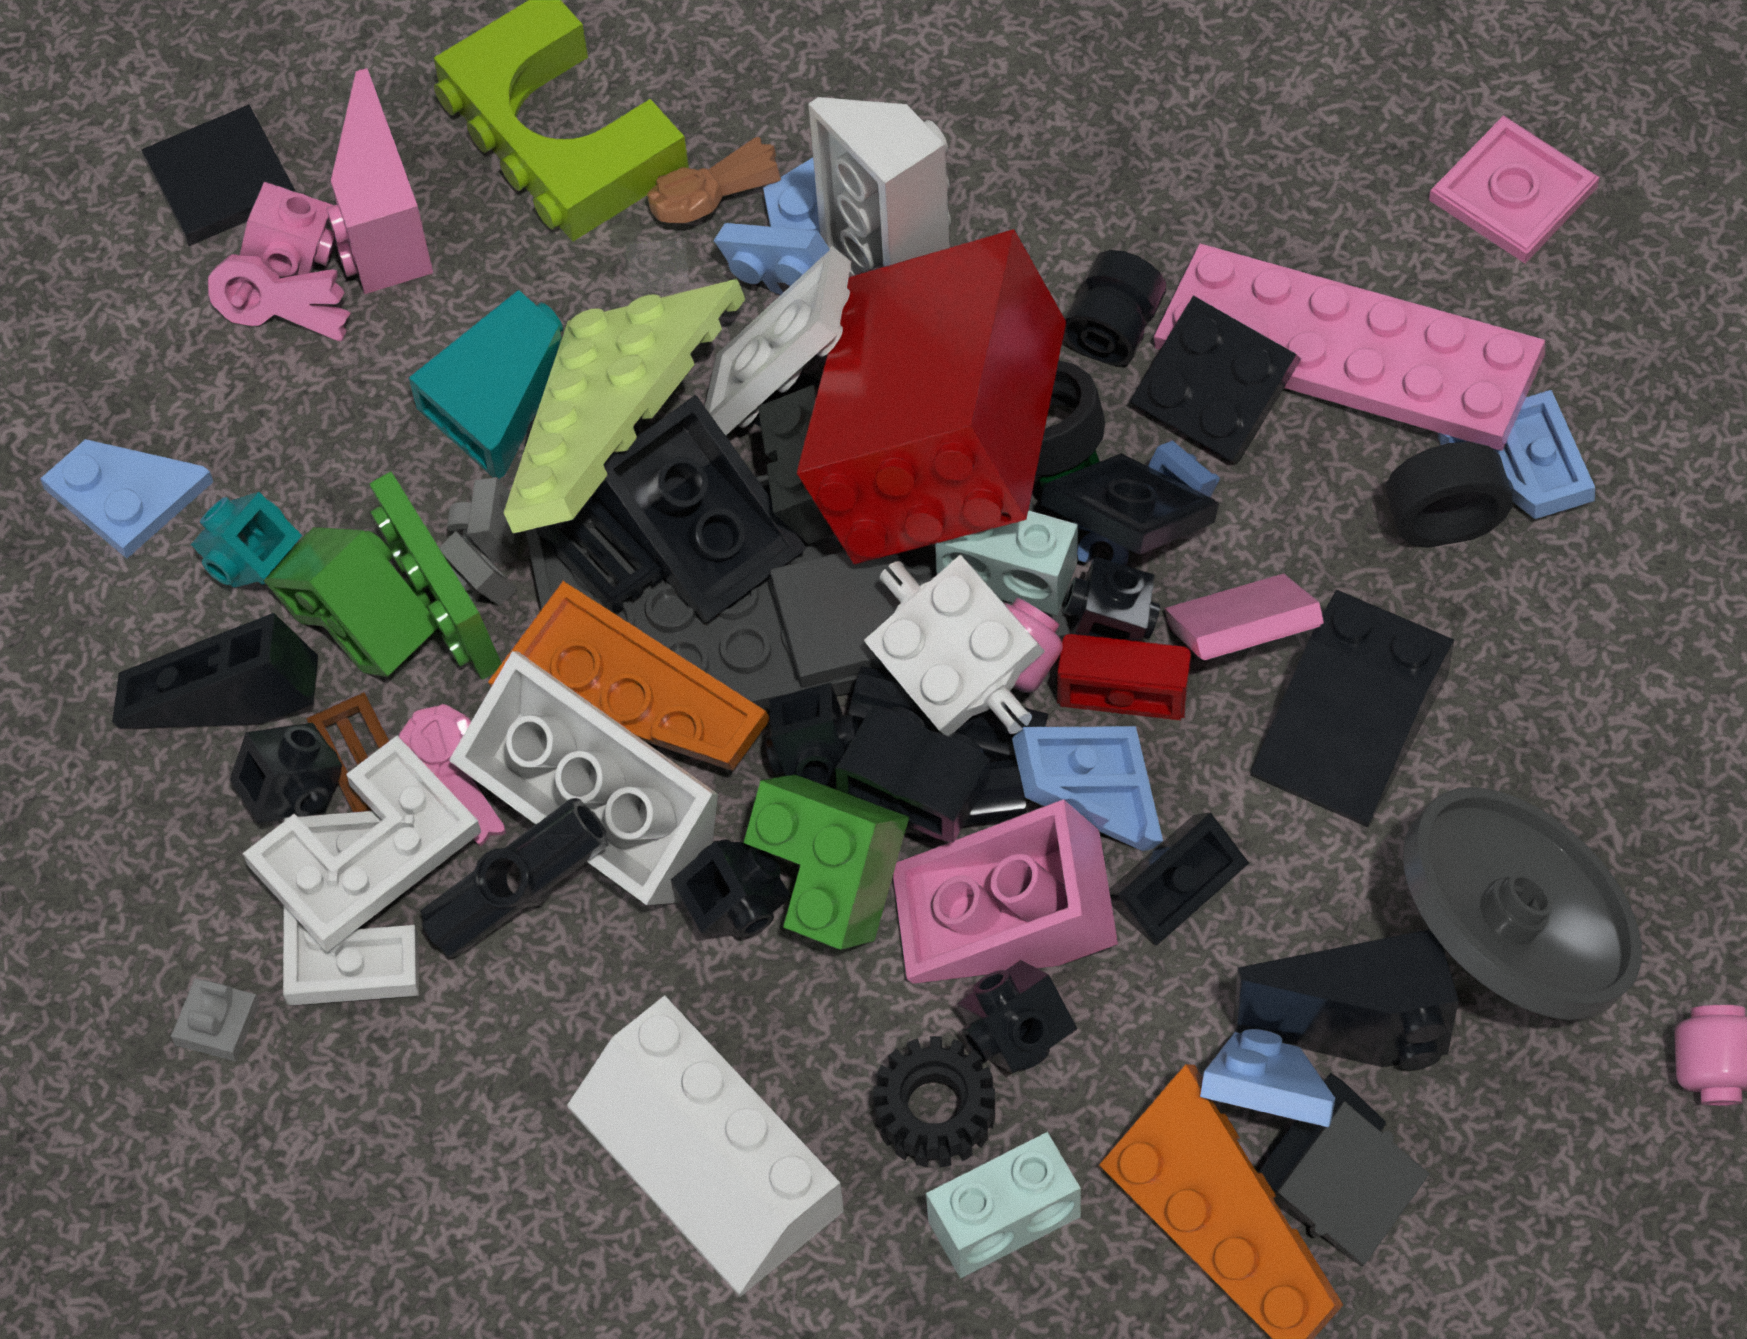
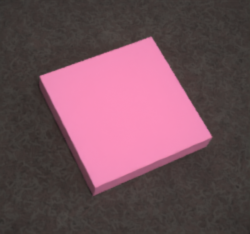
[1429,115,1600,264]
[1164,574,1324,660]

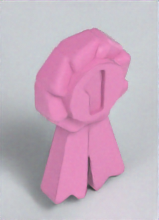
[208,254,351,341]
[398,704,506,846]

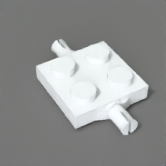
[864,554,1045,736]

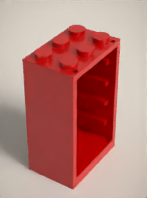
[797,229,1066,564]

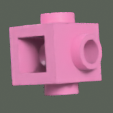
[239,182,336,278]

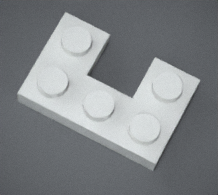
[243,736,481,952]
[283,811,419,1006]

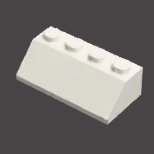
[808,97,951,276]
[449,651,718,905]
[567,995,844,1297]

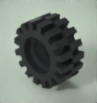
[873,1036,996,1168]

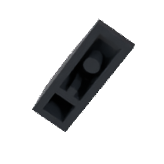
[112,613,318,729]

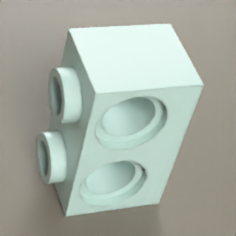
[935,510,1078,615]
[926,1132,1081,1279]

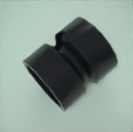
[1063,250,1166,367]

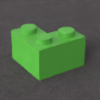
[263,527,439,677]
[744,775,909,950]

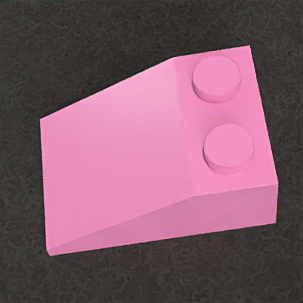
[326,68,433,294]
[893,799,1118,984]

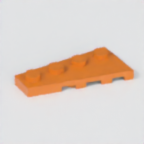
[487,581,770,771]
[1099,1064,1343,1339]

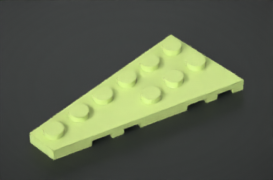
[504,279,745,533]

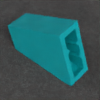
[408,290,563,479]

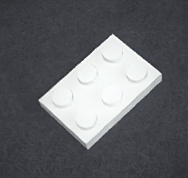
[705,247,852,435]

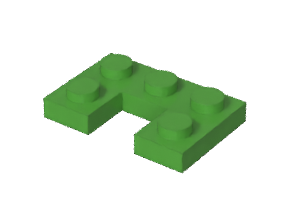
[369,471,502,680]

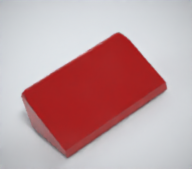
[1057,634,1191,721]

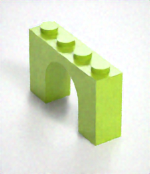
[433,0,689,241]

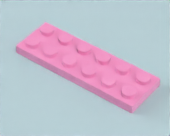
[1154,244,1545,451]

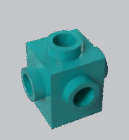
[191,492,303,588]

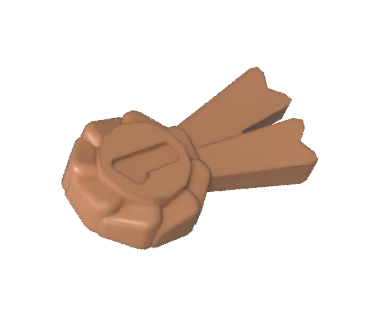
[647,137,781,223]

